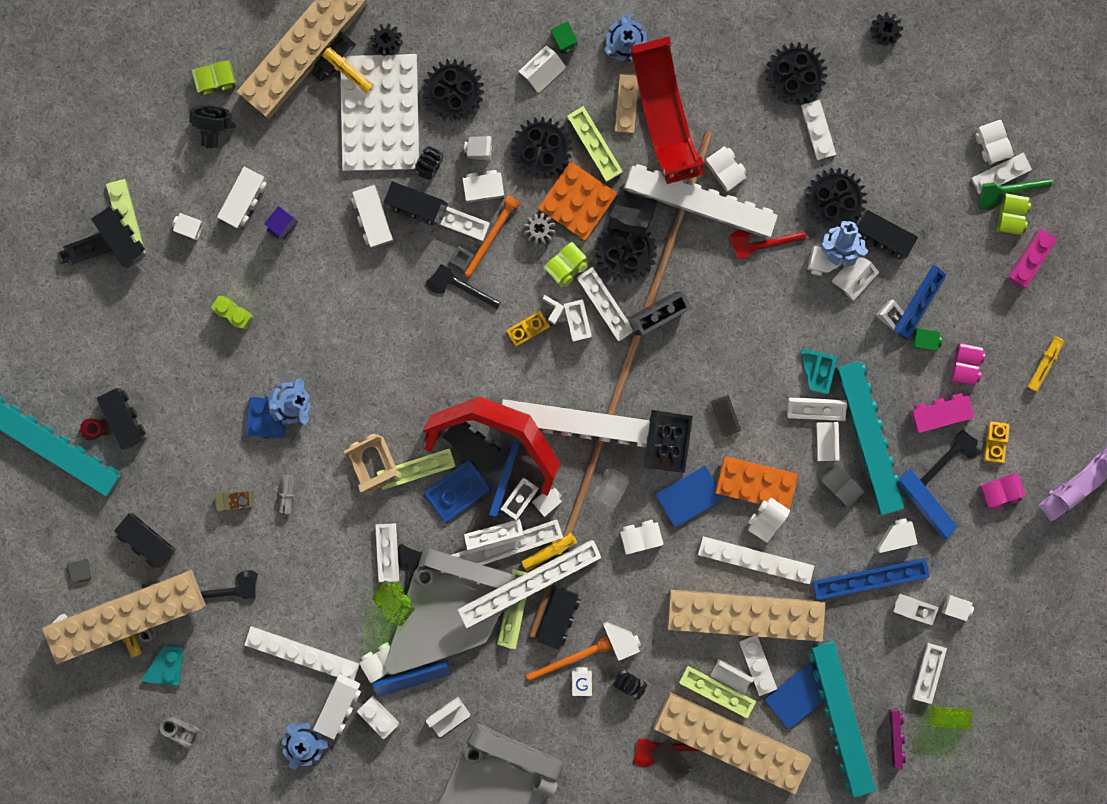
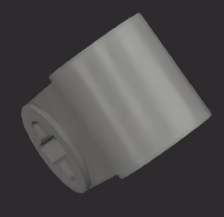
[160,717,199,748]

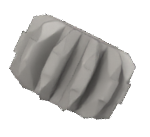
[523,213,555,245]

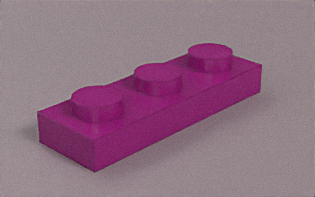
[889,708,906,769]

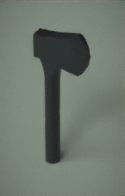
[426,264,501,309]
[920,429,983,486]
[397,544,422,621]
[200,570,258,599]

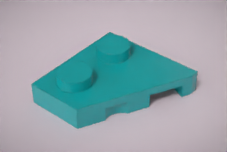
[801,348,838,395]
[142,645,184,686]

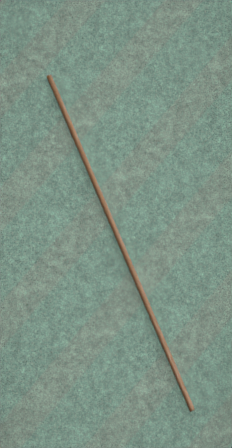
[529,130,713,638]

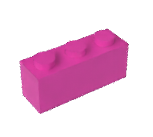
[1006,229,1058,289]
[910,393,975,433]

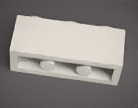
[217,167,267,229]
[351,185,394,248]
[313,674,361,739]

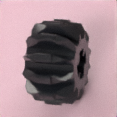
[870,12,903,46]
[370,23,403,56]
[414,146,444,180]
[613,670,647,699]

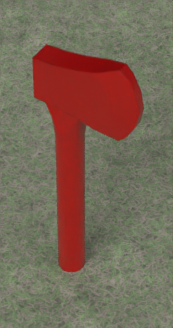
[728,230,806,260]
[633,739,700,767]

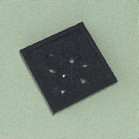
[644,410,693,473]

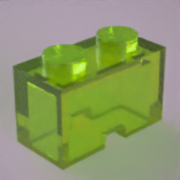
[372,580,415,626]
[928,704,972,730]

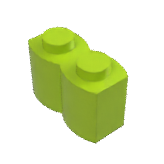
[192,60,237,97]
[996,193,1031,236]
[544,242,590,287]
[211,296,254,329]

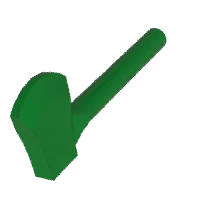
[977,179,1052,210]

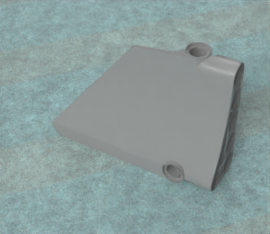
[384,547,516,674]
[438,723,565,804]

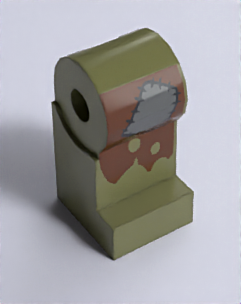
[215,491,253,511]

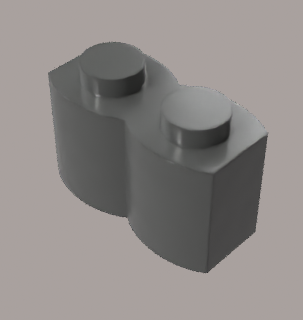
[820,464,864,508]

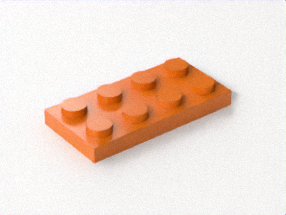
[715,456,798,510]

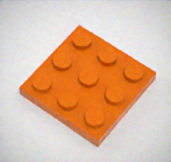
[538,161,618,241]

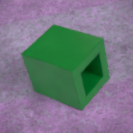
[551,21,578,54]
[912,328,942,351]

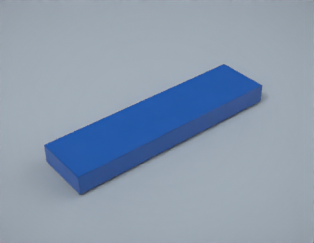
[894,265,947,340]
[489,442,520,518]
[897,468,958,540]
[372,661,451,697]

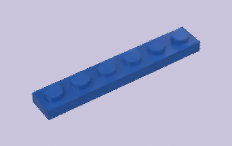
[812,558,930,600]

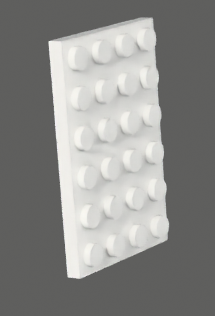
[340,54,419,171]

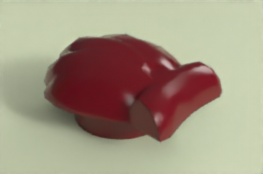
[79,419,108,441]

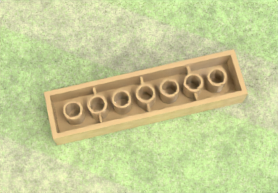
[237,0,368,120]
[42,570,206,664]
[667,590,825,642]
[653,692,811,794]

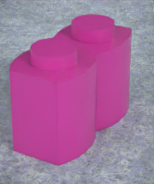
[950,343,985,386]
[979,473,1026,510]

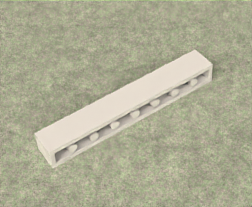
[623,164,778,238]
[502,399,650,447]

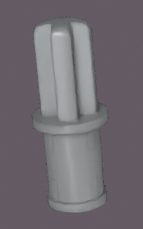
[279,475,295,514]

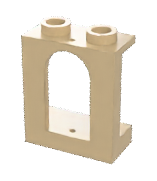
[344,434,400,494]

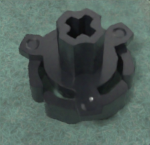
[189,106,236,148]

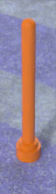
[465,195,521,278]
[526,636,613,681]

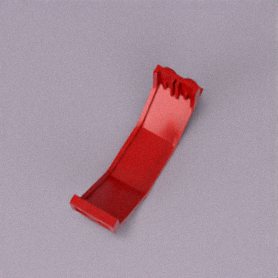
[631,36,704,184]
[422,396,560,496]

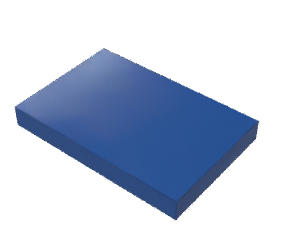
[423,459,492,524]
[656,466,725,527]
[764,663,824,729]

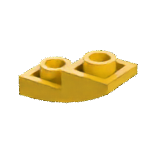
[506,310,551,347]
[984,421,1009,464]

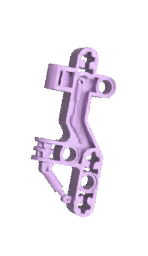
[1038,448,1107,521]

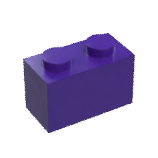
[264,206,298,239]

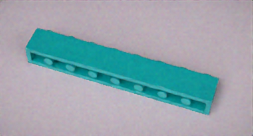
[836,361,905,515]
[0,396,122,496]
[808,640,876,797]

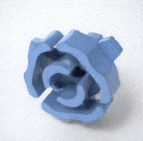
[604,14,647,62]
[821,221,868,267]
[268,379,311,425]
[282,723,328,770]

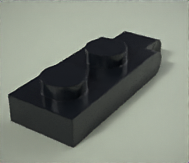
[312,31,356,81]
[57,233,112,265]

